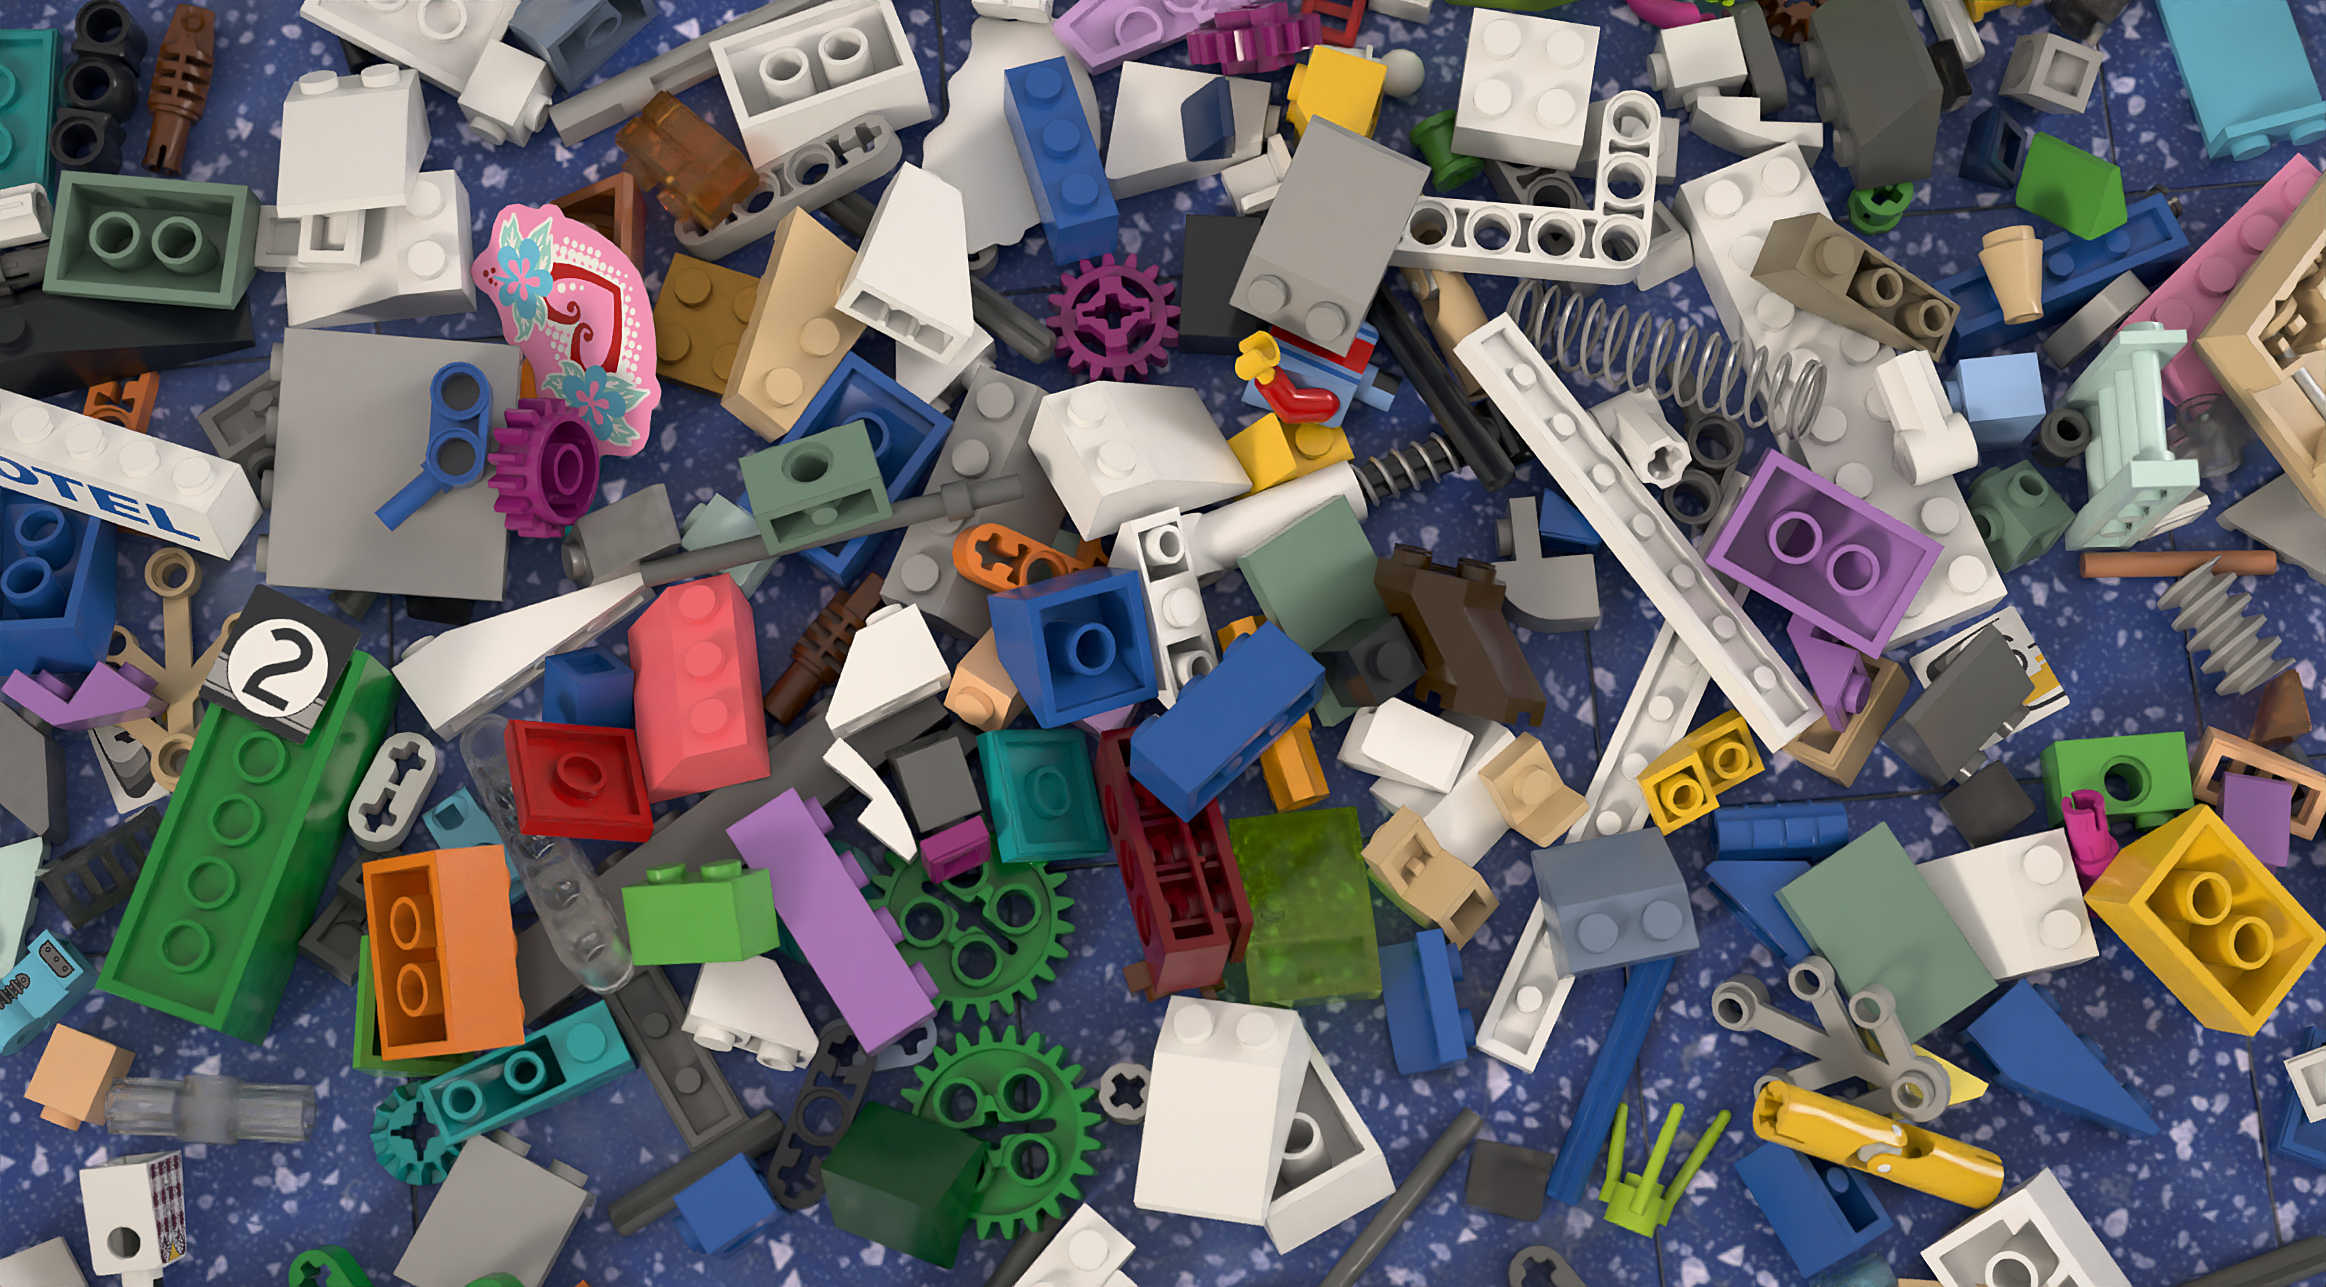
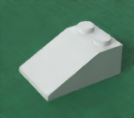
[276,64,432,219]
[285,169,477,329]
[1028,381,1253,542]
[1915,828,2099,983]
[1134,995,1312,1226]
[1264,1008,1396,1256]

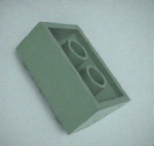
[42,170,263,310]

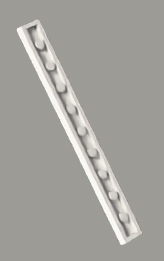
[1473,471,1751,1074]

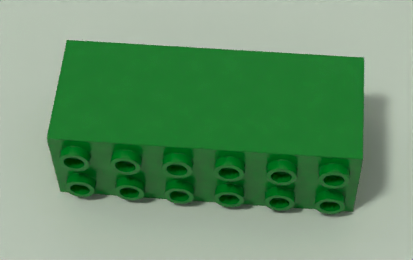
[95,649,404,1047]

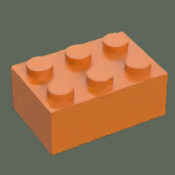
[362,844,525,1061]

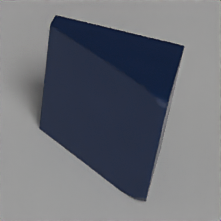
[1180,76,1236,162]

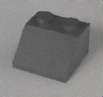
[1879,623,2036,790]

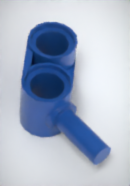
[375,362,494,532]

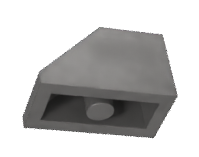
[561,483,682,590]
[0,700,69,847]

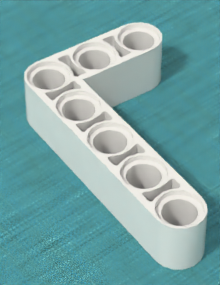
[1389,90,1661,285]

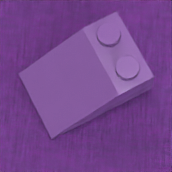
[1702,447,1945,660]

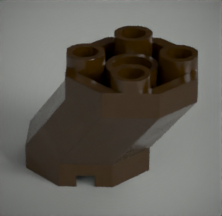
[1373,543,1547,727]

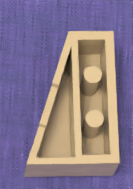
[720,206,868,443]

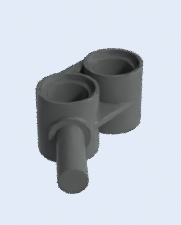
[1657,358,1745,539]

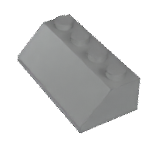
[879,365,1068,645]

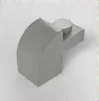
[1491,496,1600,633]

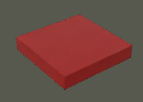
[503,719,654,843]

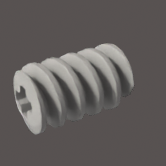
[2156,554,2296,696]

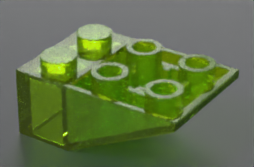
[1228,806,1383,1009]

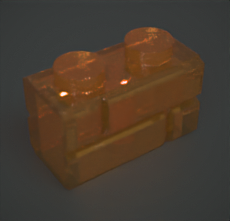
[615,90,760,230]

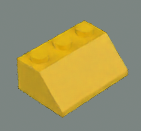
[2083,804,2326,1037]

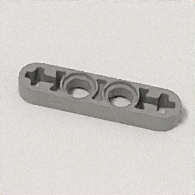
[674,114,902,262]

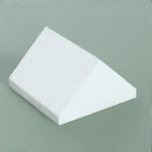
[1369,709,1516,868]

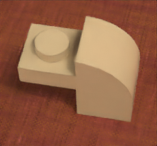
[1360,805,1500,951]

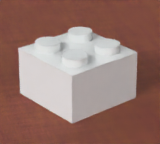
[1450,8,1600,172]

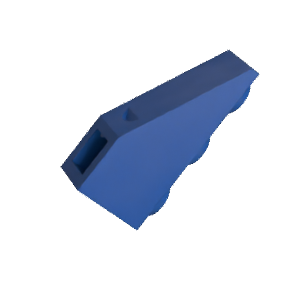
[1952,978,2161,1141]

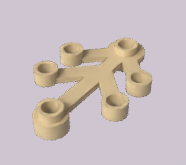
[106,547,242,793]

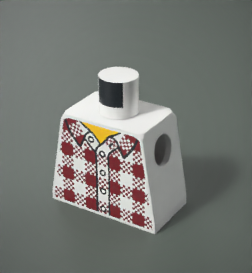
[79,1150,186,1287]

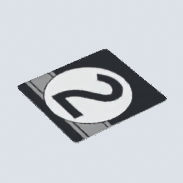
[199,584,361,744]

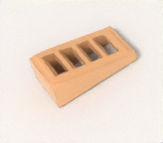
[2189,726,2326,841]

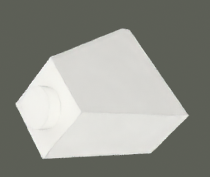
[1105,61,1281,200]
[834,161,974,366]

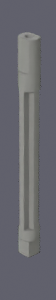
[547,0,834,148]

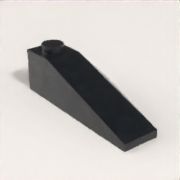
[0,285,256,400]

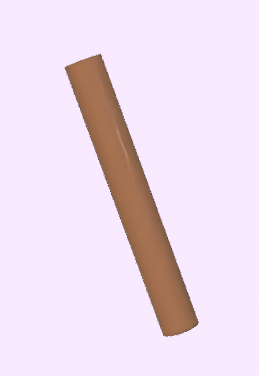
[2079,550,2277,578]

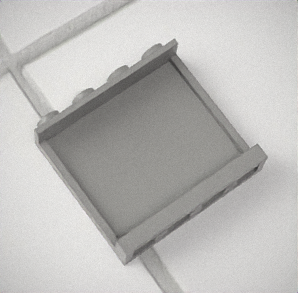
[256,327,523,603]

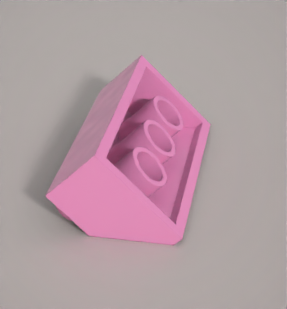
[2107,153,2321,428]

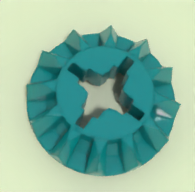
[369,1079,468,1185]

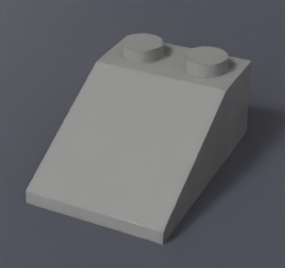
[1229,114,1432,357]

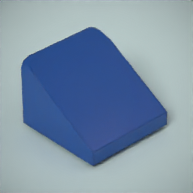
[1537,488,1602,556]

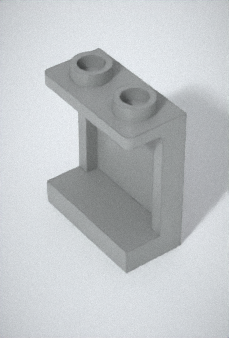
[393,1128,598,1287]

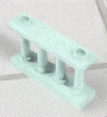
[2054,321,2200,551]

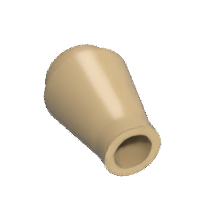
[1978,225,2044,325]

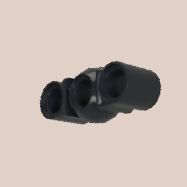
[49,0,148,175]

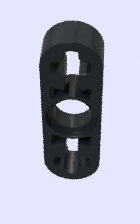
[767,1025,879,1210]

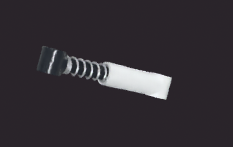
[1181,397,1537,590]

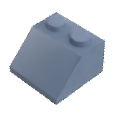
[508,0,658,95]
[1530,826,1700,980]

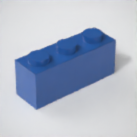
[1004,56,1119,266]
[1130,620,1326,824]

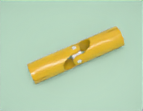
[1753,1080,2004,1209]

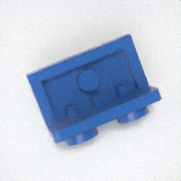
[1374,928,1476,1076]

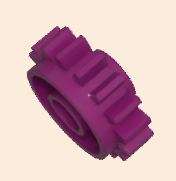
[488,397,600,539]

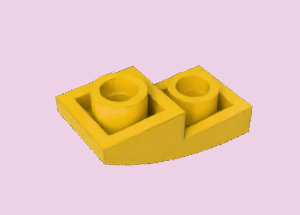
[1636,708,1765,836]

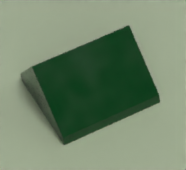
[820,1100,987,1269]

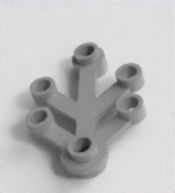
[1712,956,1951,1122]

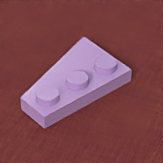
[1052,0,1271,76]

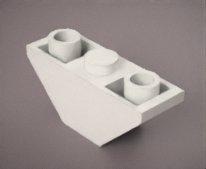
[1107,507,1219,710]

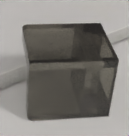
[1460,1138,1555,1222]

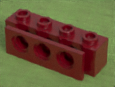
[1093,726,1255,994]

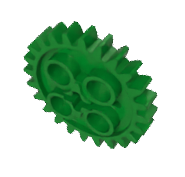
[866,812,1075,1025]
[900,1025,1107,1240]

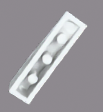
[391,572,657,742]

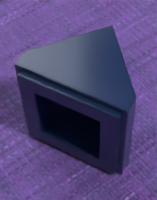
[1958,106,2028,189]

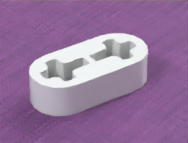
[348,732,439,852]

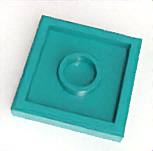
[976,729,1109,863]

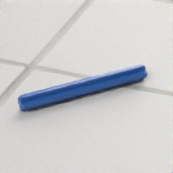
[1545,910,1694,1206]

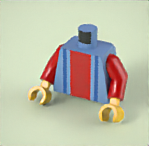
[1235,321,1402,428]

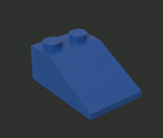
[736,351,954,591]
[0,486,117,676]

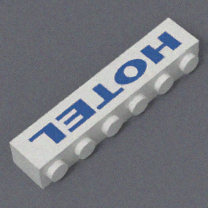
[0,389,264,560]

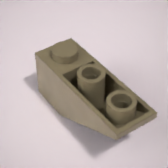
[1750,212,1961,363]

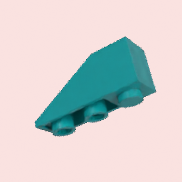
[420,1000,637,1147]

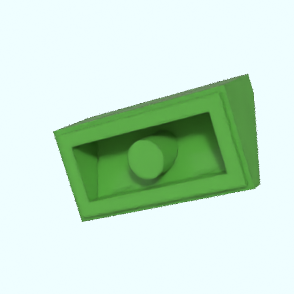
[2015,131,2128,240]

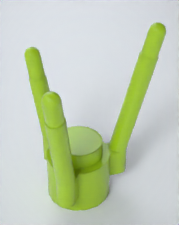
[1598,1102,1731,1238]

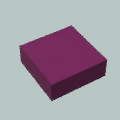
[920,815,991,884]

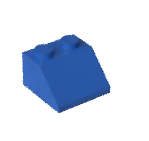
[987,566,1159,729]

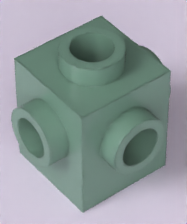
[1966,459,2076,574]

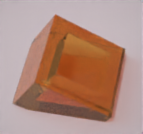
[2248,669,2312,748]

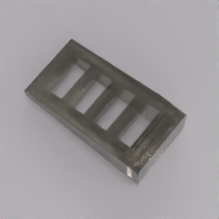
[34,804,163,930]

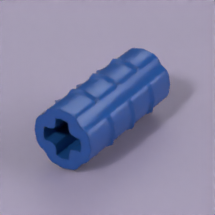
[1708,798,1849,862]

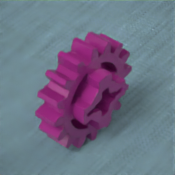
[1186,1,1323,76]
[1046,253,1181,384]

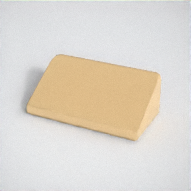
[1782,642,1910,788]

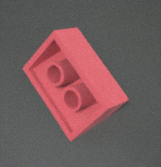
[627,573,771,804]

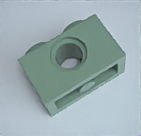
[738,419,894,555]

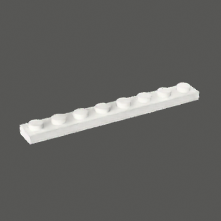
[1453,312,1825,754]

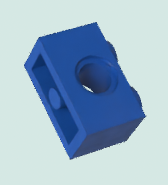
[673,1152,792,1260]

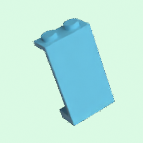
[2155,0,2326,161]

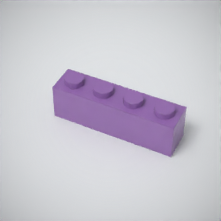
[726,787,941,1057]

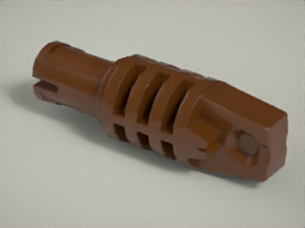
[141,4,217,177]
[762,571,885,728]

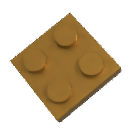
[652,252,760,400]

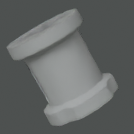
[1099,1062,1151,1126]

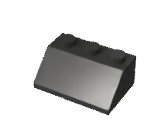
[1799,0,1943,191]

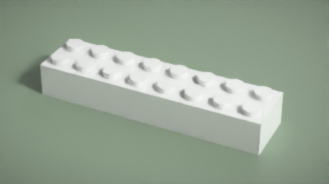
[1670,140,2008,655]

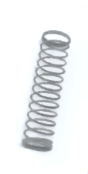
[1505,278,1827,442]

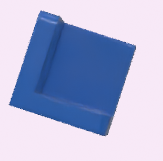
[542,645,634,729]

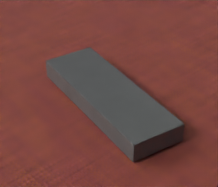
[596,964,750,1154]

